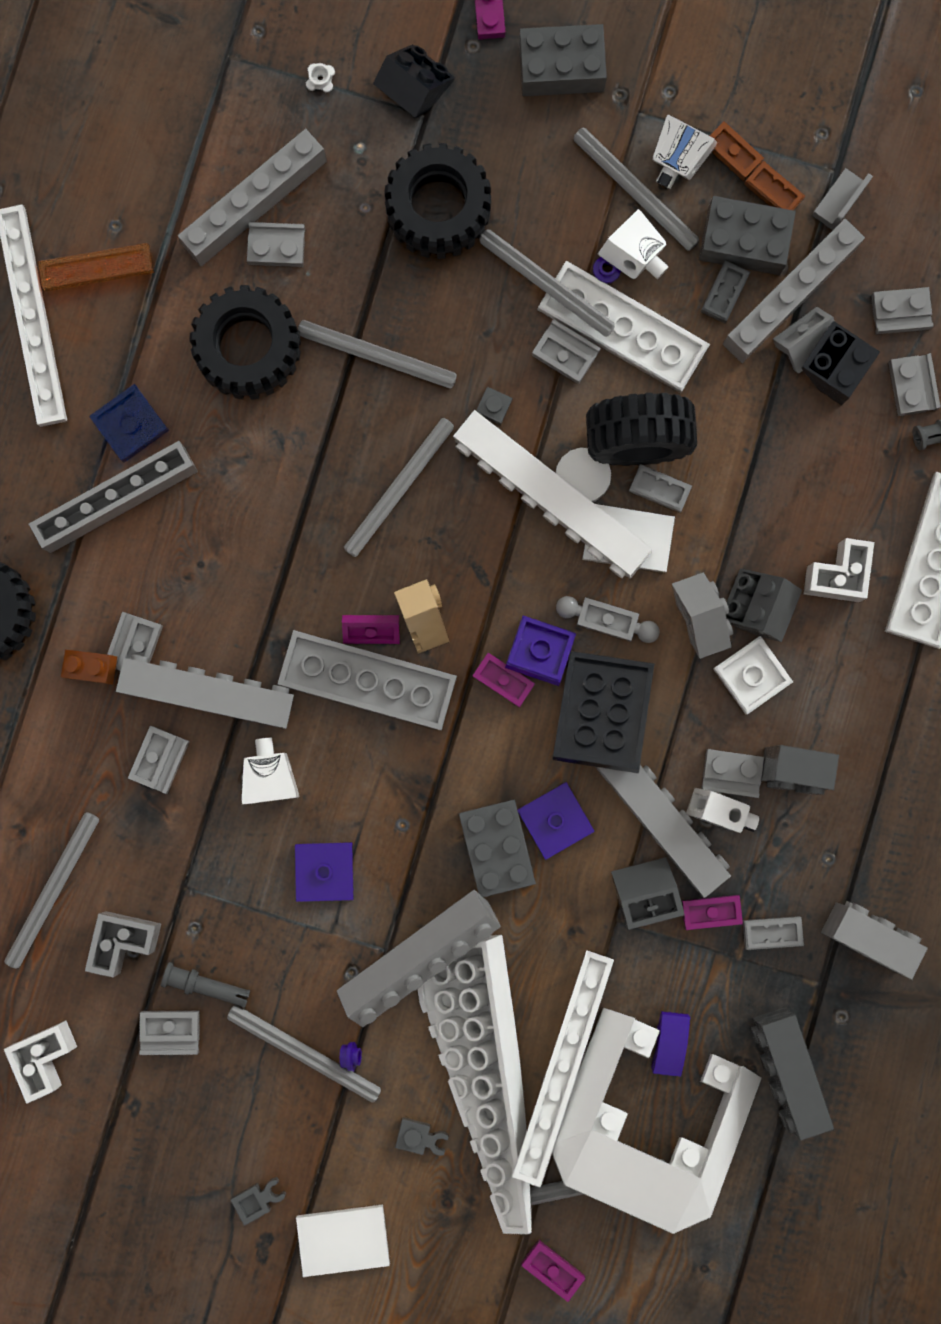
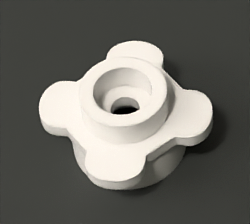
[306,63,335,93]

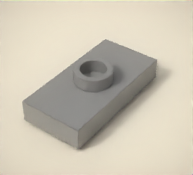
[629,464,692,513]
[743,916,804,950]

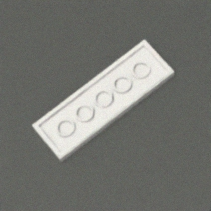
[538,261,710,393]
[885,472,941,649]

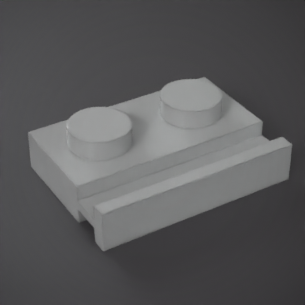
[247,222,305,267]
[871,287,934,334]
[532,319,601,385]
[888,353,941,416]
[107,612,163,671]
[128,726,190,794]
[701,749,764,798]
[140,1011,199,1055]

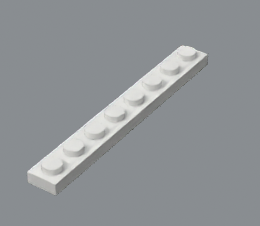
[0,205,67,427]
[512,951,614,1187]

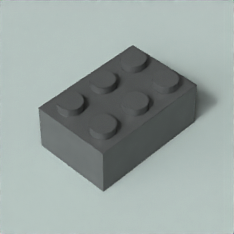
[519,24,607,96]
[699,196,796,275]
[761,745,839,795]
[459,799,536,897]

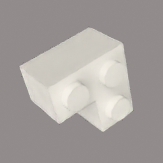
[803,538,874,602]
[4,1021,77,1104]

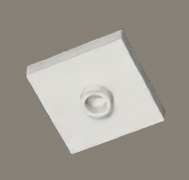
[713,636,793,715]

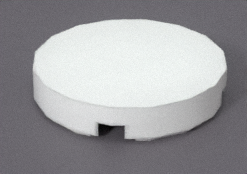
[556,448,611,502]

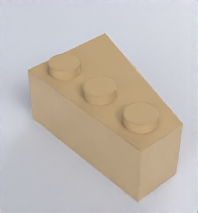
[394,579,450,654]

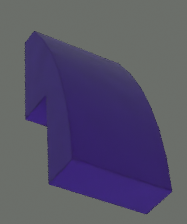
[651,1011,690,1077]

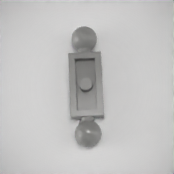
[556,596,660,643]

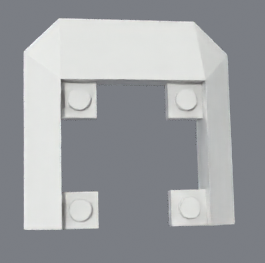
[552,1008,762,1234]

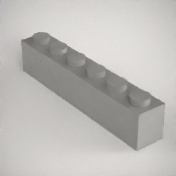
[178,129,327,267]
[723,219,865,364]
[29,441,198,553]
[116,654,294,729]
[595,765,731,898]
[337,890,501,1027]

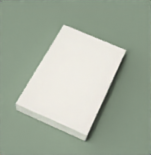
[582,504,675,573]
[296,1204,390,1277]

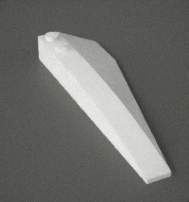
[418,935,531,1234]

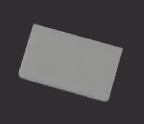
[812,168,873,230]
[773,307,834,373]

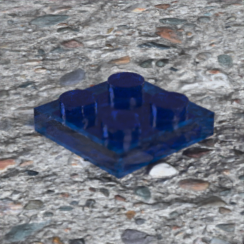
[89,384,169,463]

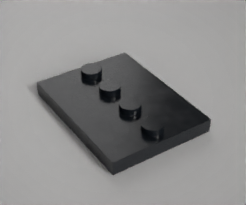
[553,651,655,773]

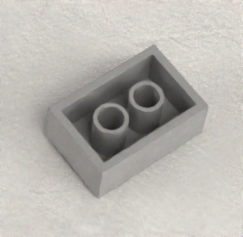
[821,901,928,979]

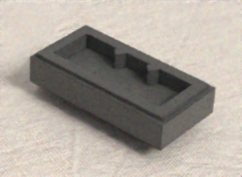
[700,260,750,324]

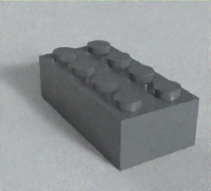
[750,1007,834,1141]

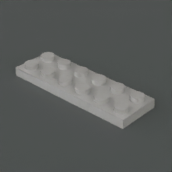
[278,630,457,731]

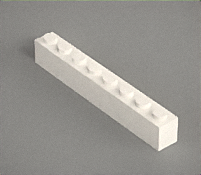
[453,410,652,579]

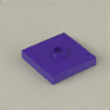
[505,616,576,686]
[518,782,595,860]
[295,842,354,902]

